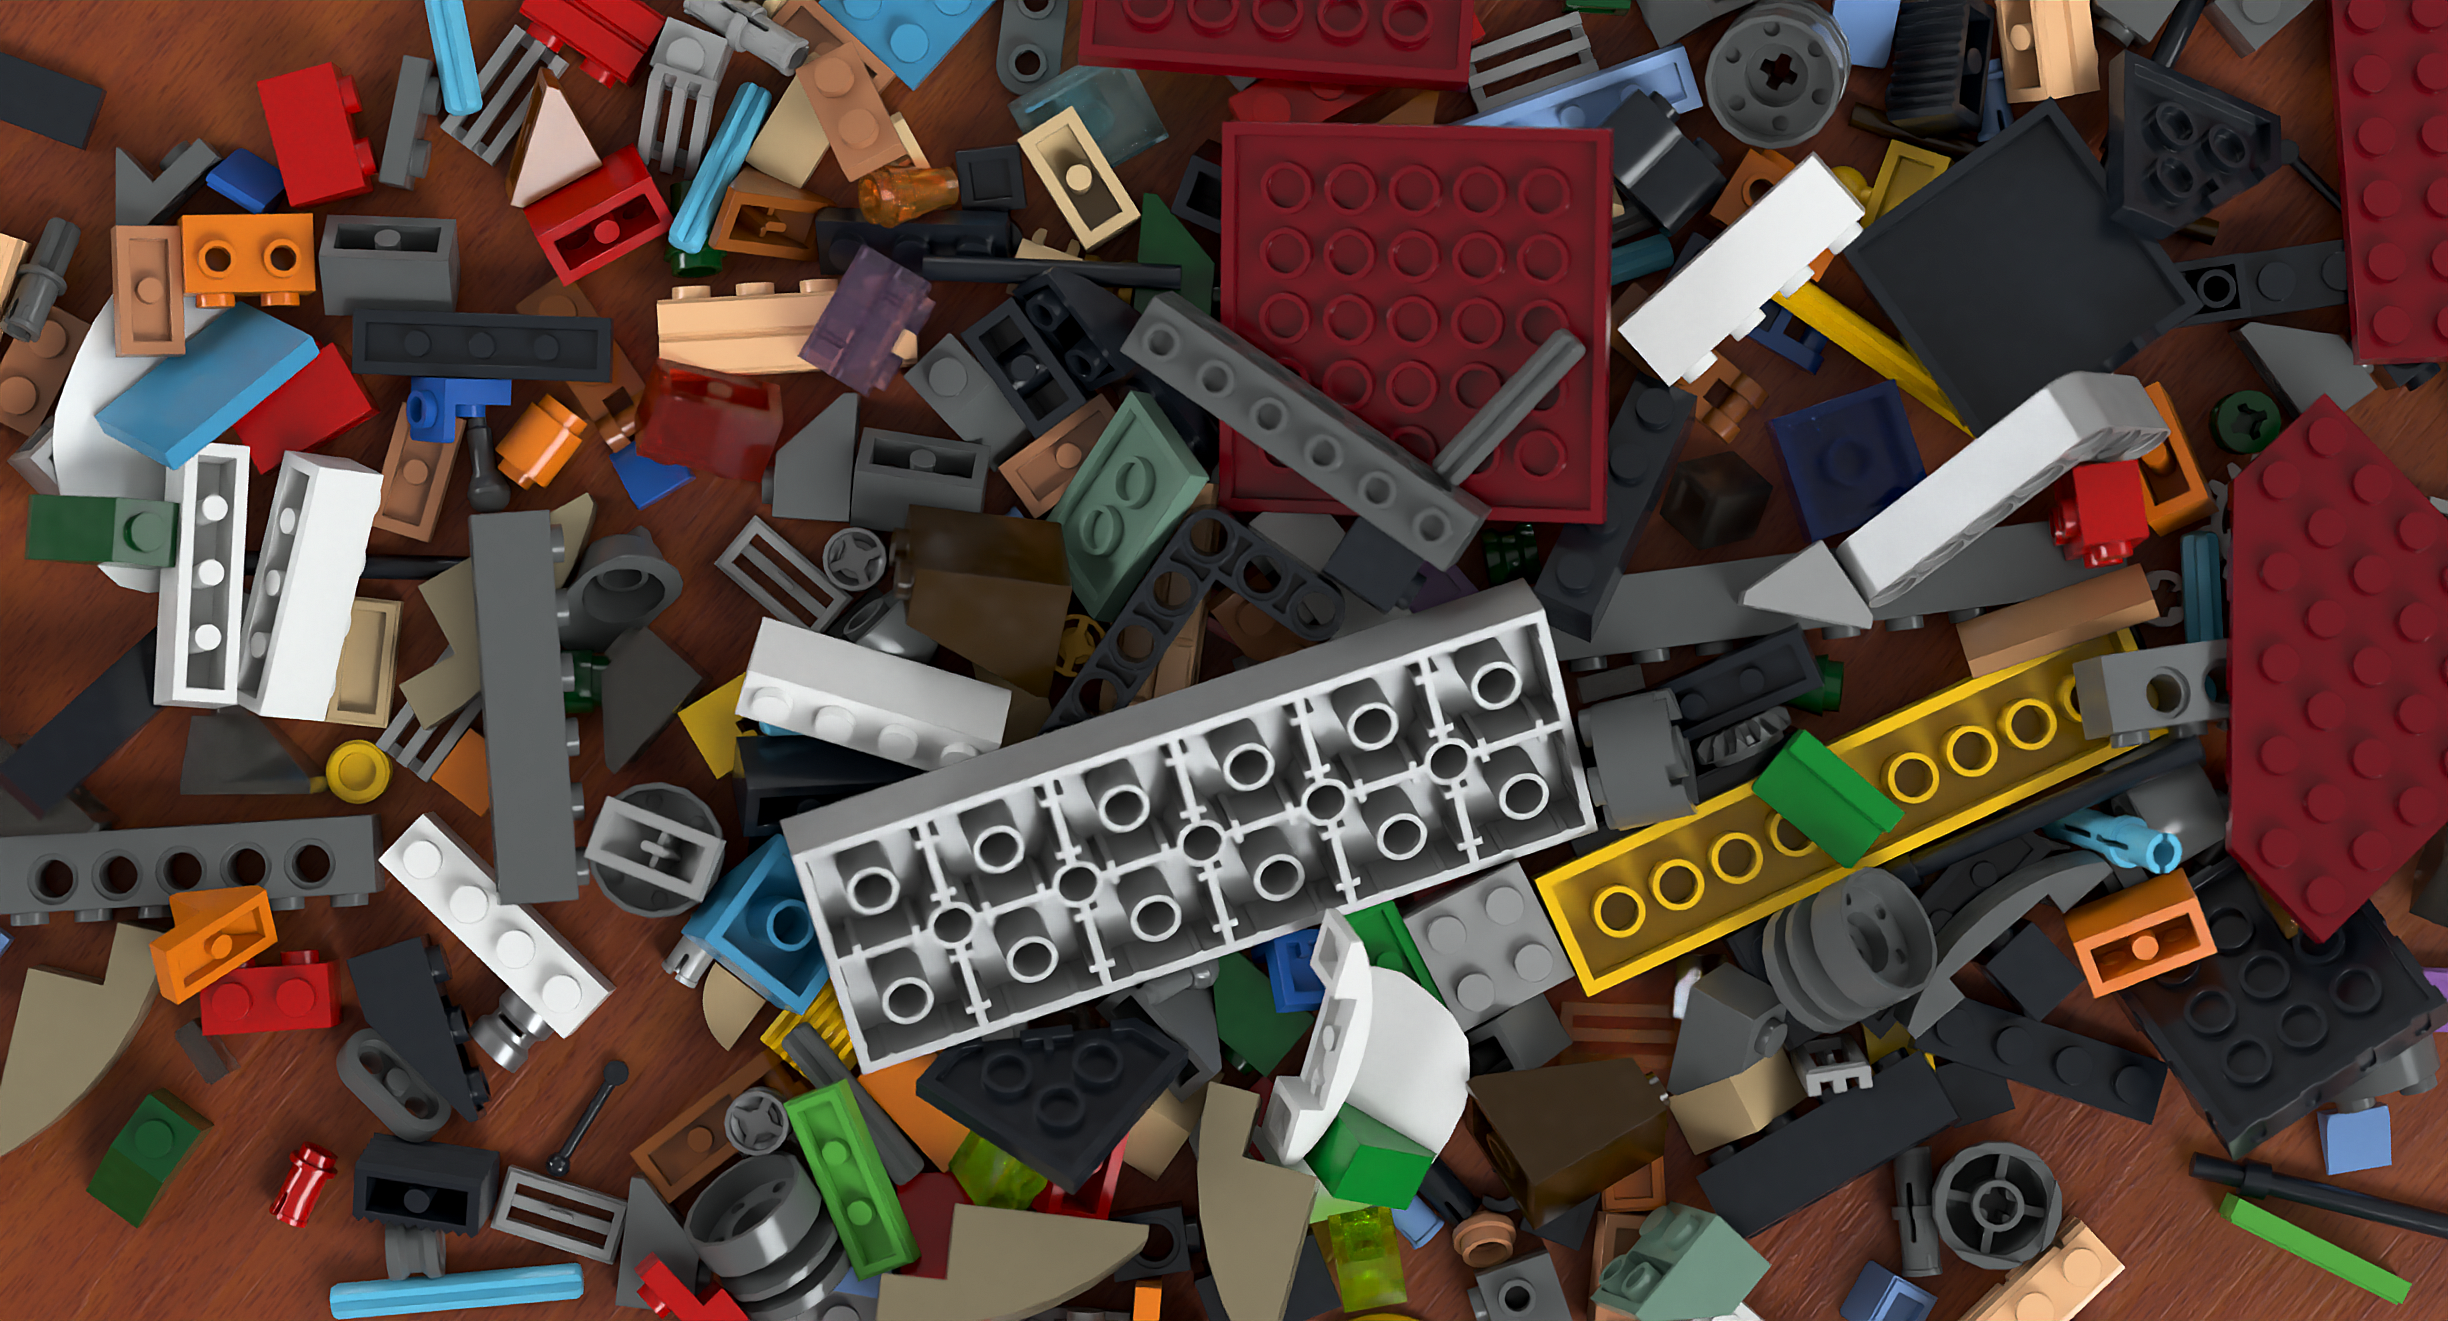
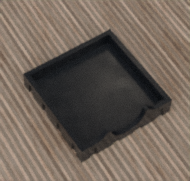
[1838,96,2204,440]
[2111,852,2448,1161]

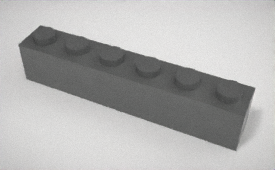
[468,510,590,906]

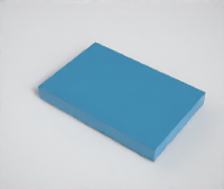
[95,301,320,471]

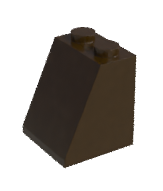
[889,504,1072,698]
[1466,1057,1670,1230]

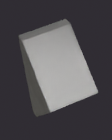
[1737,540,1873,629]
[584,796,726,902]

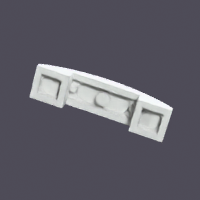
[1261,909,1373,1165]

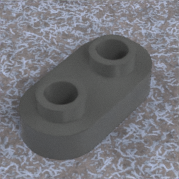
[996,0,1069,99]
[336,1028,451,1142]

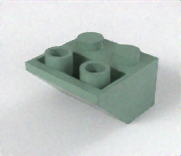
[1590,1201,1772,1321]

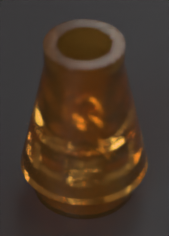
[858,165,959,228]

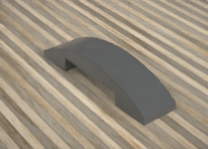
[1893,849,2113,1039]

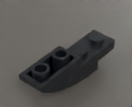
[2171,239,2349,330]
[1012,266,1219,468]

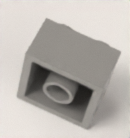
[1397,858,1575,1032]

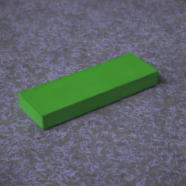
[783,1078,922,1281]
[2218,1192,2412,1305]

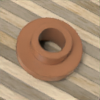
[1452,1210,1517,1268]

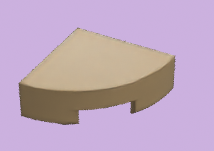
[703,961,768,1051]

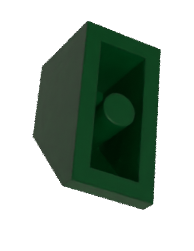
[1134,193,1221,318]
[24,494,179,570]
[1213,950,1316,1077]
[86,1087,214,1228]

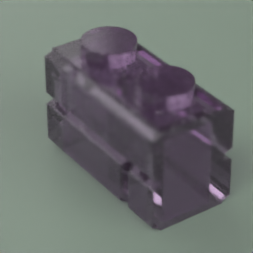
[798,244,936,397]

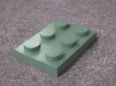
[1046,390,1209,623]

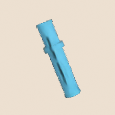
[2041,808,2182,874]

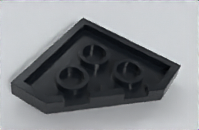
[2108,49,2282,240]
[916,1017,1189,1196]

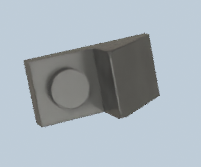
[116,138,225,226]

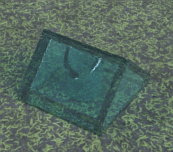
[1007,64,1169,169]

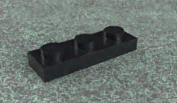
[815,207,1013,277]

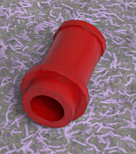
[268,1141,338,1228]

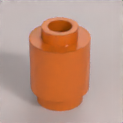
[495,393,588,491]

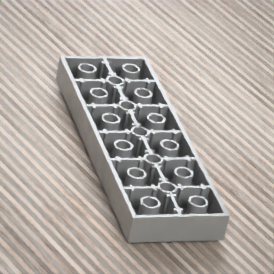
[780,578,1598,1075]

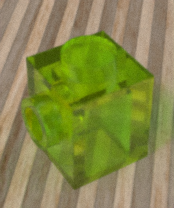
[948,1131,1048,1211]
[1327,1206,1408,1313]

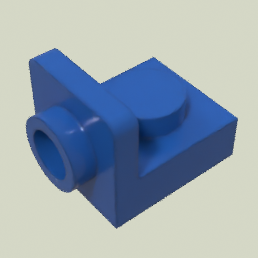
[406,376,511,443]
[1251,928,1326,1013]

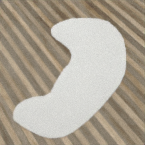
[52,294,236,593]
[1189,966,1470,1224]

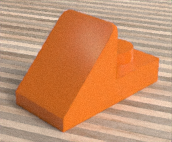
[149,885,278,1005]

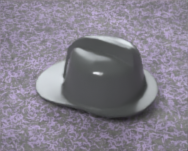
[558,526,683,653]

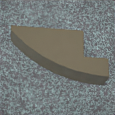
[399,492,598,731]
[0,919,172,1157]
[1197,1081,1320,1321]
[875,1203,1149,1321]

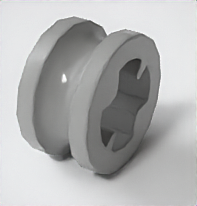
[2143,570,2184,627]

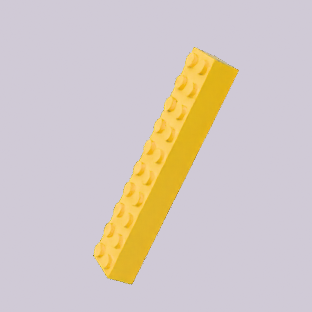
[1530,627,2168,997]

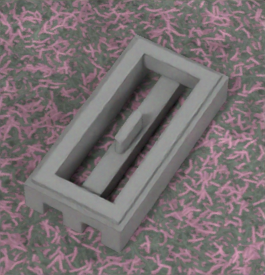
[1468,11,1599,114]
[440,24,569,167]
[637,62,717,180]
[714,515,854,634]
[375,644,482,783]
[1790,1033,1873,1097]
[490,1164,628,1265]

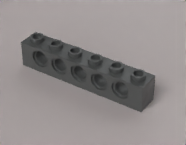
[1120,290,1492,572]
[2073,638,2230,749]
[0,813,386,926]

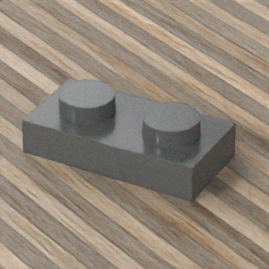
[379,55,443,191]

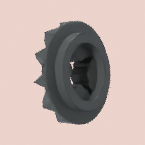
[1692,706,1792,768]

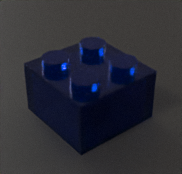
[1764,379,1927,543]

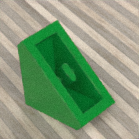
[1303,1101,1436,1211]

